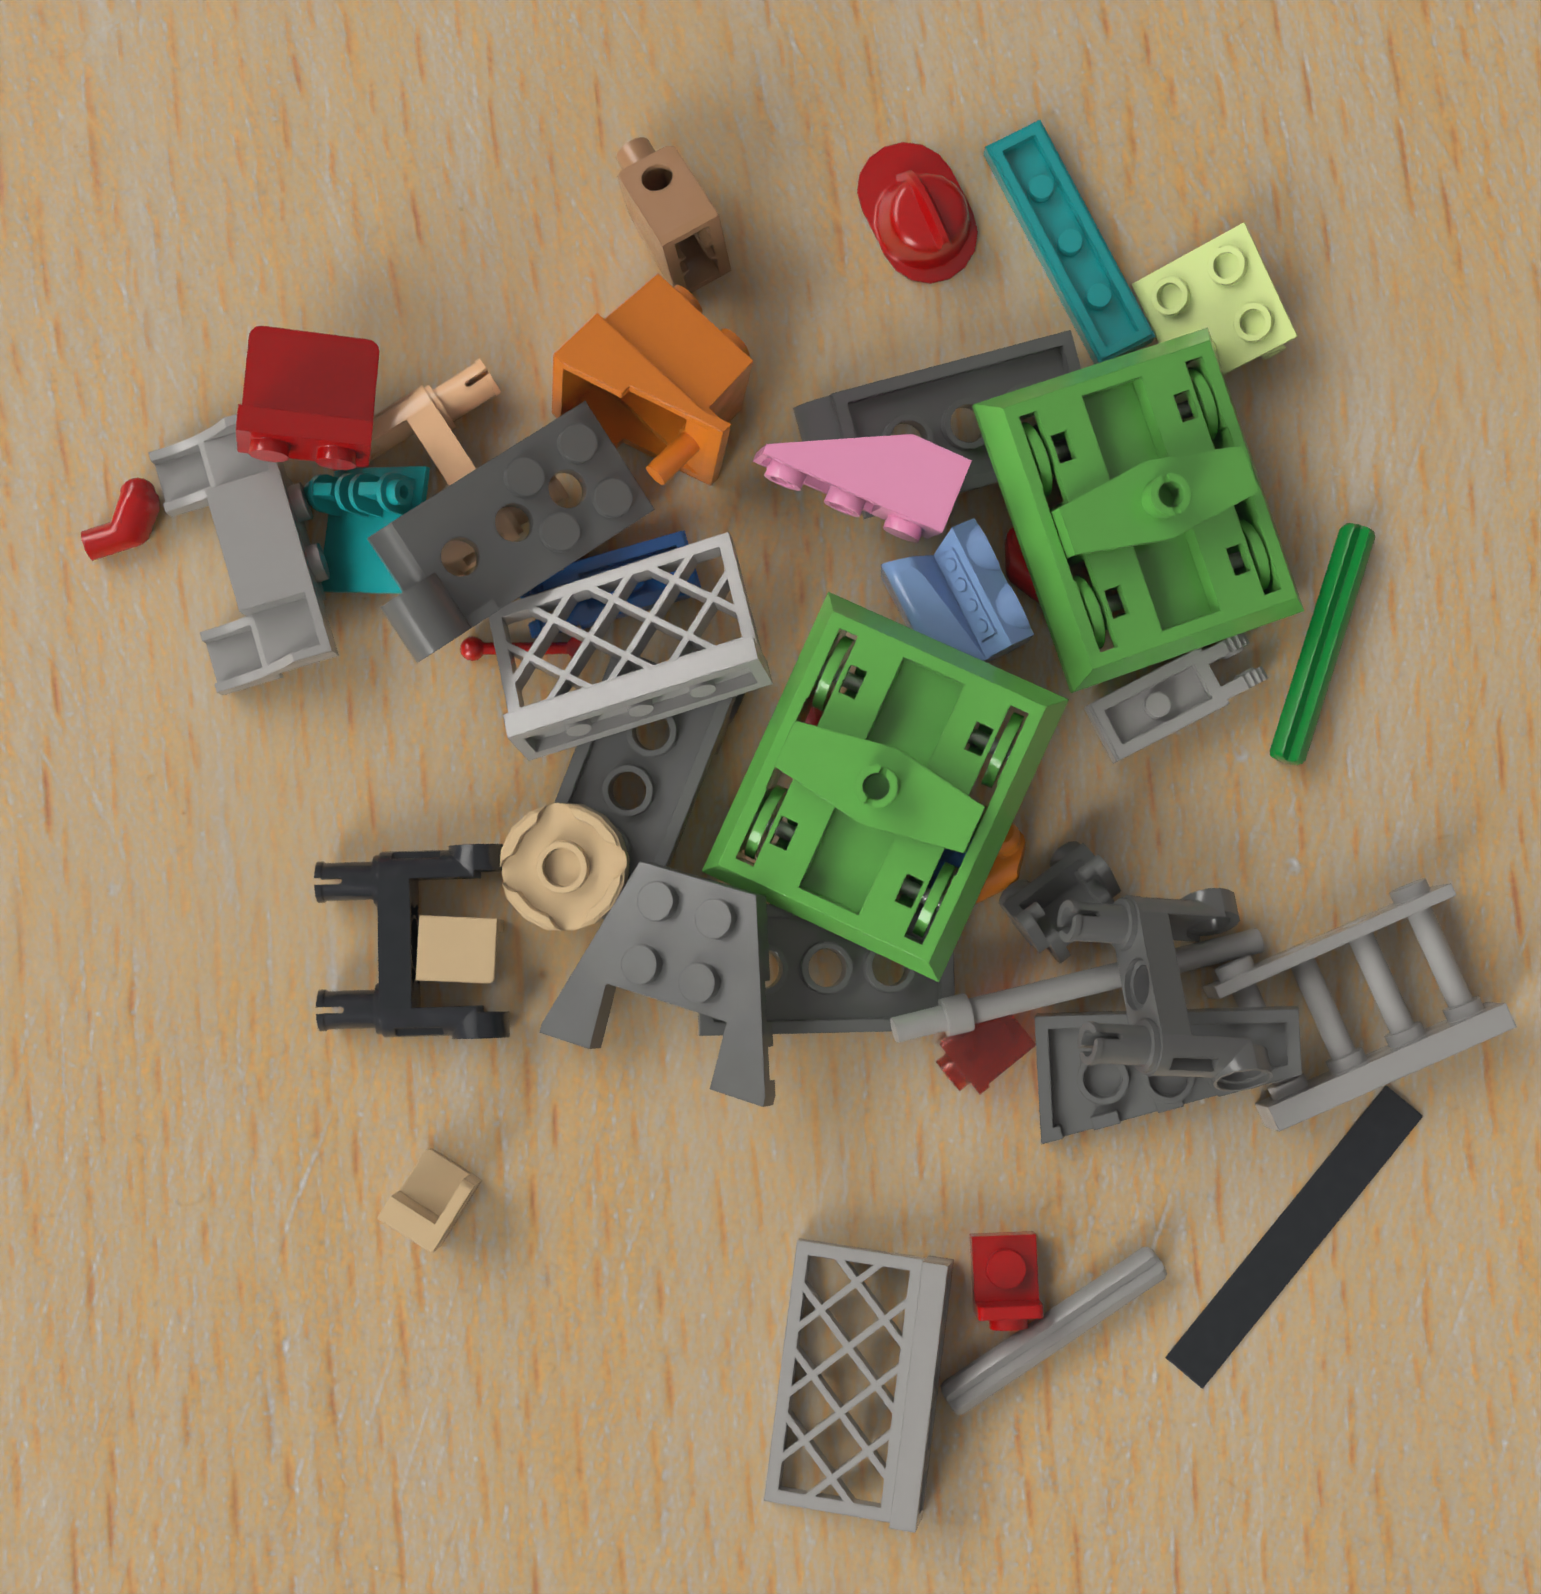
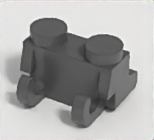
[999,841,1121,963]

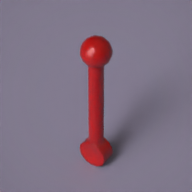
[460,636,582,661]

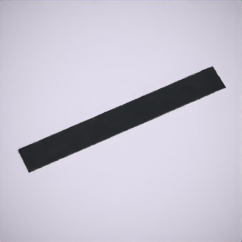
[1165,1085,1423,1389]

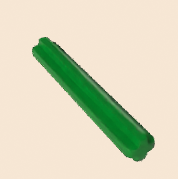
[1269,523,1376,765]

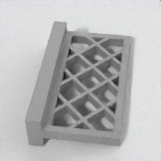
[489,532,773,761]
[764,1238,954,1533]

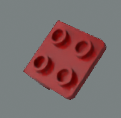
[236,326,380,470]

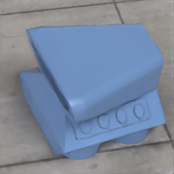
[881,518,1034,663]

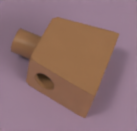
[616,137,732,293]

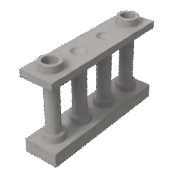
[1202,878,1517,1132]

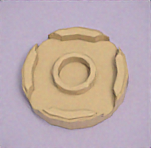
[500,802,630,931]

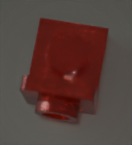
[935,1015,1036,1095]

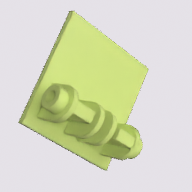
[1132,223,1298,375]

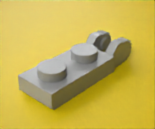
[1084,632,1268,764]

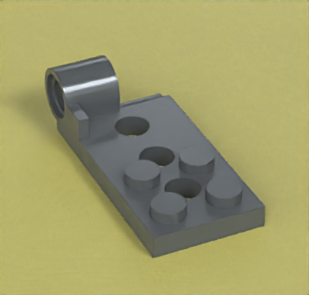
[793,330,1081,519]
[367,401,655,663]
[554,648,745,920]
[698,903,955,1036]

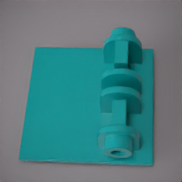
[304,466,430,594]

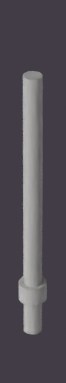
[890,928,1264,1043]

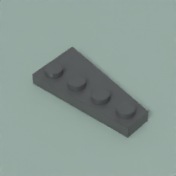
[1034,1006,1302,1145]

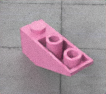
[752,434,972,543]

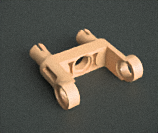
[330,358,569,576]

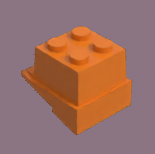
[552,274,753,486]

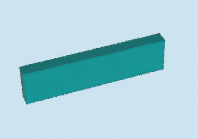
[983,120,1156,365]

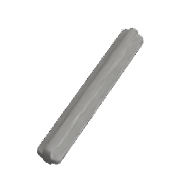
[940,1247,1167,1415]

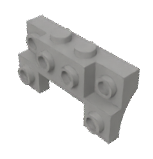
[148,414,339,695]

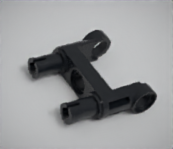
[314,844,510,1039]

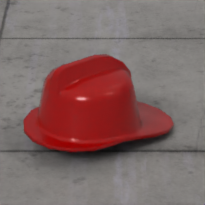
[857,142,978,284]

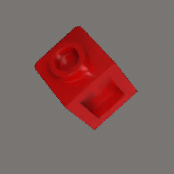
[969,1231,1044,1331]

